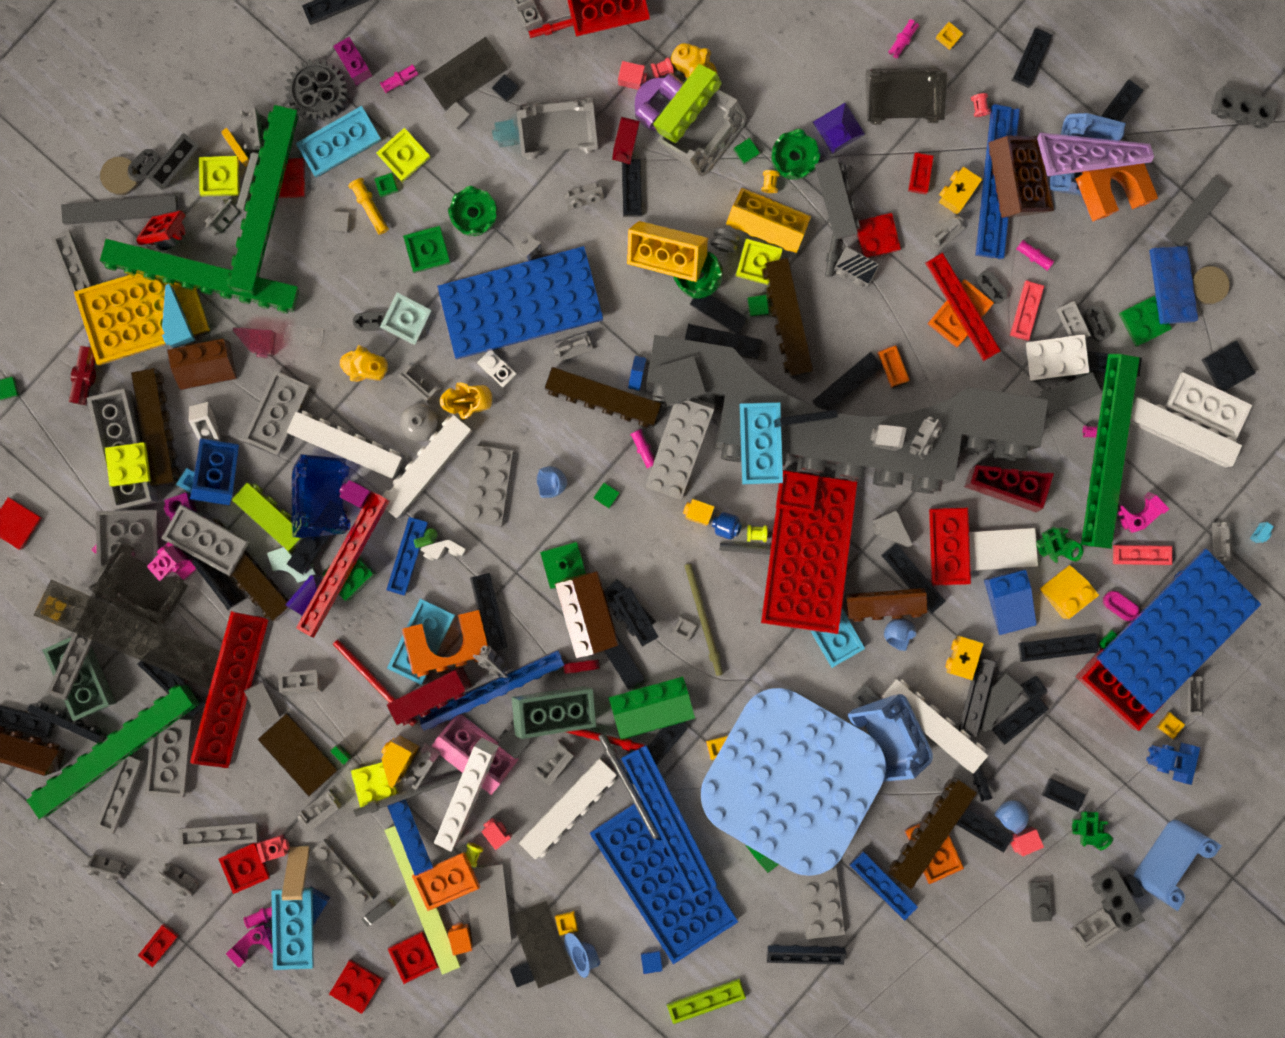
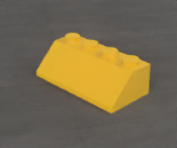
[726,187,811,253]
[627,221,708,282]

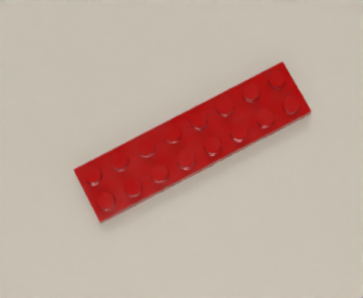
[190,611,269,768]

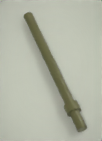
[684,564,724,676]

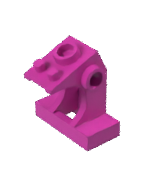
[1117,492,1169,533]
[147,542,197,581]
[226,924,273,968]

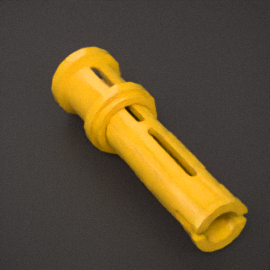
[348,178,389,235]

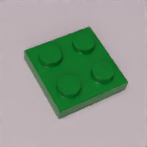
[403,226,451,274]
[1119,295,1172,347]

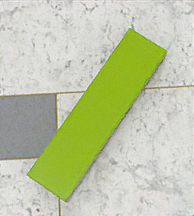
[667,979,746,1024]

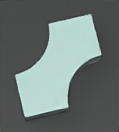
[267,547,316,583]

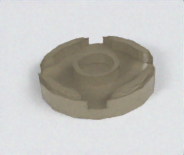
[100,157,140,195]
[1192,266,1230,305]

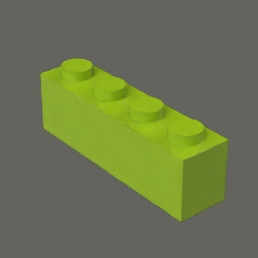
[653,64,722,143]
[232,483,307,552]

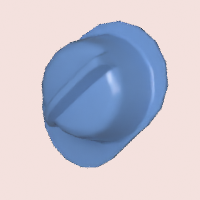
[564,933,600,978]

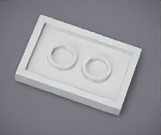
[1026,334,1090,381]

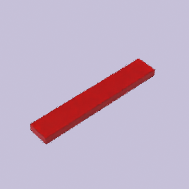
[925,253,1001,362]

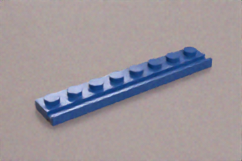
[975,104,1020,260]
[621,745,717,898]

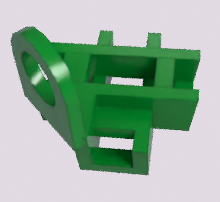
[1036,526,1084,563]
[1072,812,1114,851]

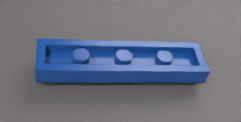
[386,517,428,596]
[387,799,433,876]
[849,851,918,921]

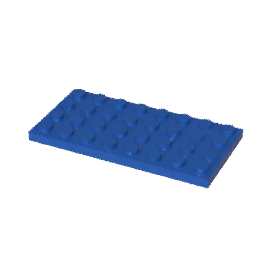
[437,246,604,360]
[1096,549,1262,714]
[589,799,738,965]

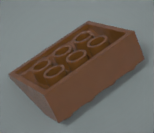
[988,136,1054,218]

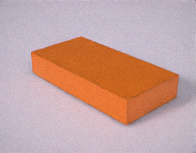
[878,345,910,388]

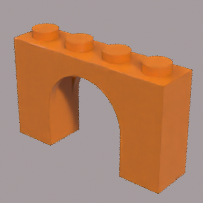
[1076,163,1158,222]
[402,610,488,677]

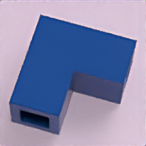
[628,356,646,391]

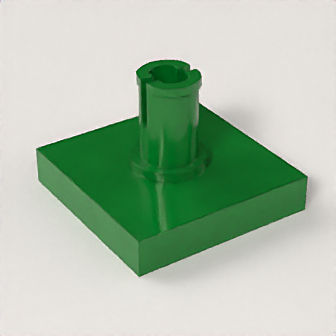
[540,542,586,589]

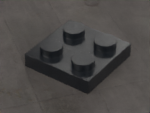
[1201,341,1256,392]

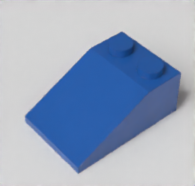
[190,438,239,505]
[984,570,1037,635]

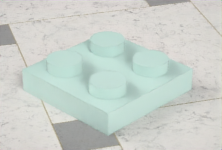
[380,292,432,345]

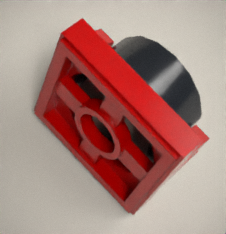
[136,211,186,251]

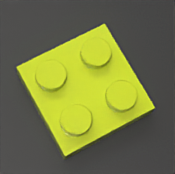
[376,128,431,183]
[199,156,240,197]
[736,239,782,285]
[105,442,151,487]
[351,762,398,807]

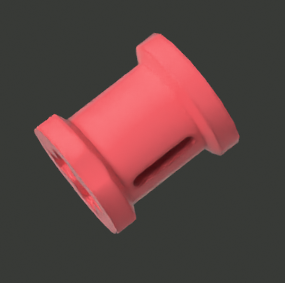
[650,57,674,78]
[971,93,991,117]

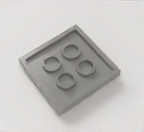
[95,510,158,570]

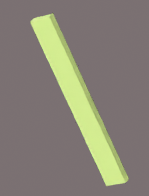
[385,825,461,975]

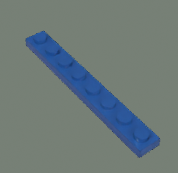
[419,650,564,731]

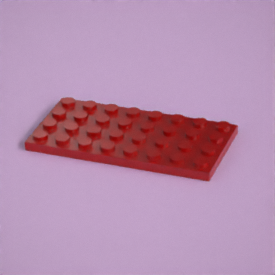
[761,477,857,634]

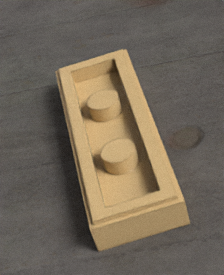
[281,846,310,900]

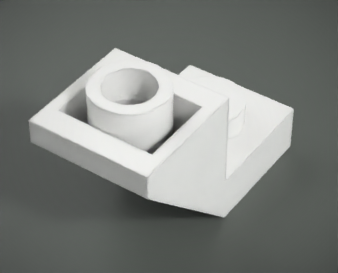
[477,350,516,387]
[421,540,468,561]

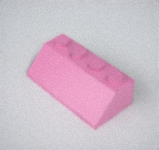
[431,714,519,795]

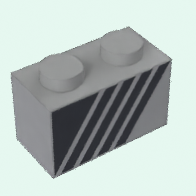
[833,247,880,288]

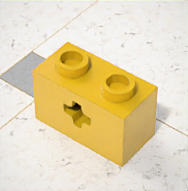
[939,167,982,215]
[683,499,714,526]
[945,636,984,680]

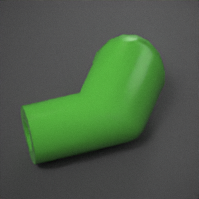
[414,528,438,548]

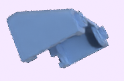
[1050,113,1126,196]
[847,694,933,782]
[1134,820,1222,911]

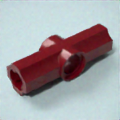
[69,346,96,406]

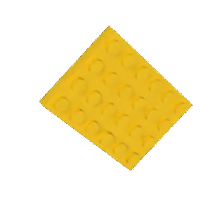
[74,273,210,365]

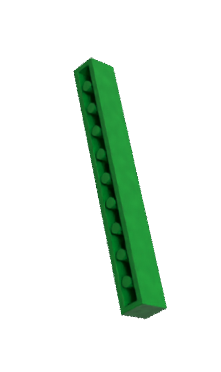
[227,105,299,296]
[99,239,299,314]
[1081,354,1139,549]
[26,684,200,819]

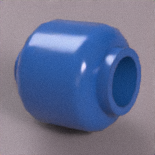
[712,512,742,539]

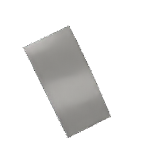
[513,0,543,31]
[244,682,280,727]

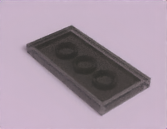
[423,37,507,111]
[510,900,575,989]

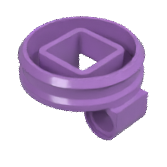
[635,73,684,131]

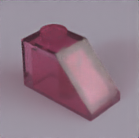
[233,327,276,359]

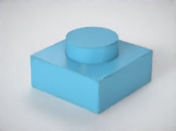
[176,468,194,493]
[1250,522,1274,543]

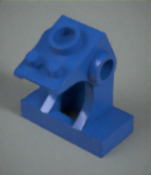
[1146,742,1200,785]

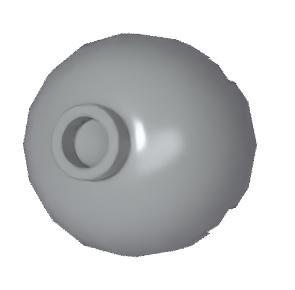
[400,404,439,442]

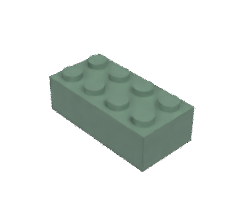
[42,637,116,721]
[512,686,596,739]

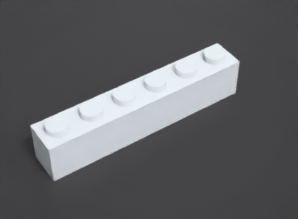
[1130,396,1242,468]
[286,411,404,480]
[382,415,473,519]
[881,679,988,773]
[434,737,499,851]
[519,757,617,860]

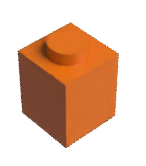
[448,922,474,956]

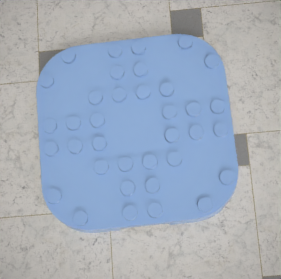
[701,688,886,876]

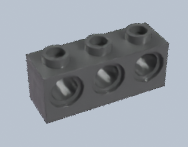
[1211,86,1278,129]
[1091,866,1145,932]

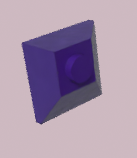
[813,102,865,155]
[286,575,322,616]

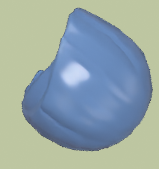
[537,466,567,498]
[884,618,917,651]
[995,800,1029,835]

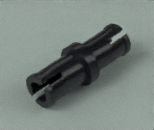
[972,765,993,802]

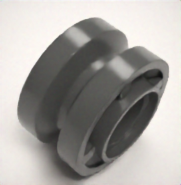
[710,228,740,253]

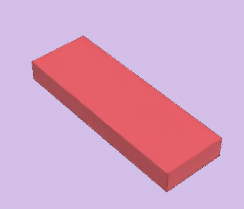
[1010,280,1044,341]
[1113,545,1172,565]

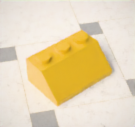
[381,736,420,788]

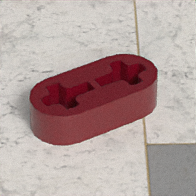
[563,659,600,674]

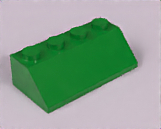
[609,676,695,740]

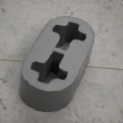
[127,149,158,182]
[976,271,1007,304]
[1083,305,1111,341]
[353,312,386,331]
[361,897,396,927]

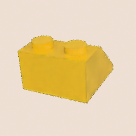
[1039,565,1099,619]

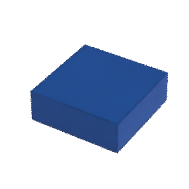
[641,950,663,974]

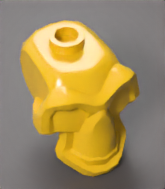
[670,43,718,79]
[340,345,388,382]
[440,382,492,420]

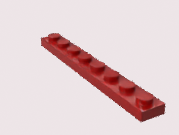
[296,491,390,638]

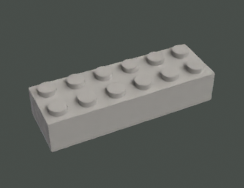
[87,388,158,511]

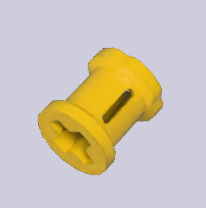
[761,170,780,194]

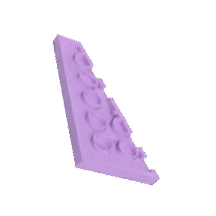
[1037,133,1154,176]

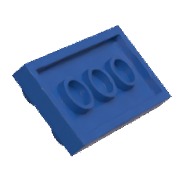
[1149,246,1198,324]

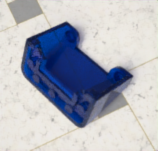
[291,454,351,538]

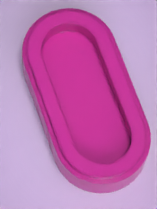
[1103,591,1140,621]

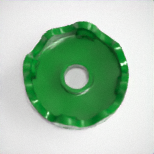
[771,129,820,180]
[448,186,497,237]
[673,251,723,299]

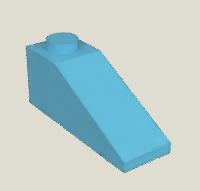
[162,284,196,348]

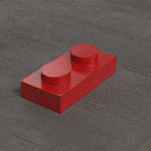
[908,153,934,195]
[137,923,179,968]

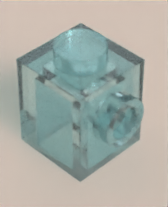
[492,119,518,148]

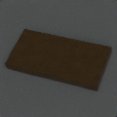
[257,713,338,797]

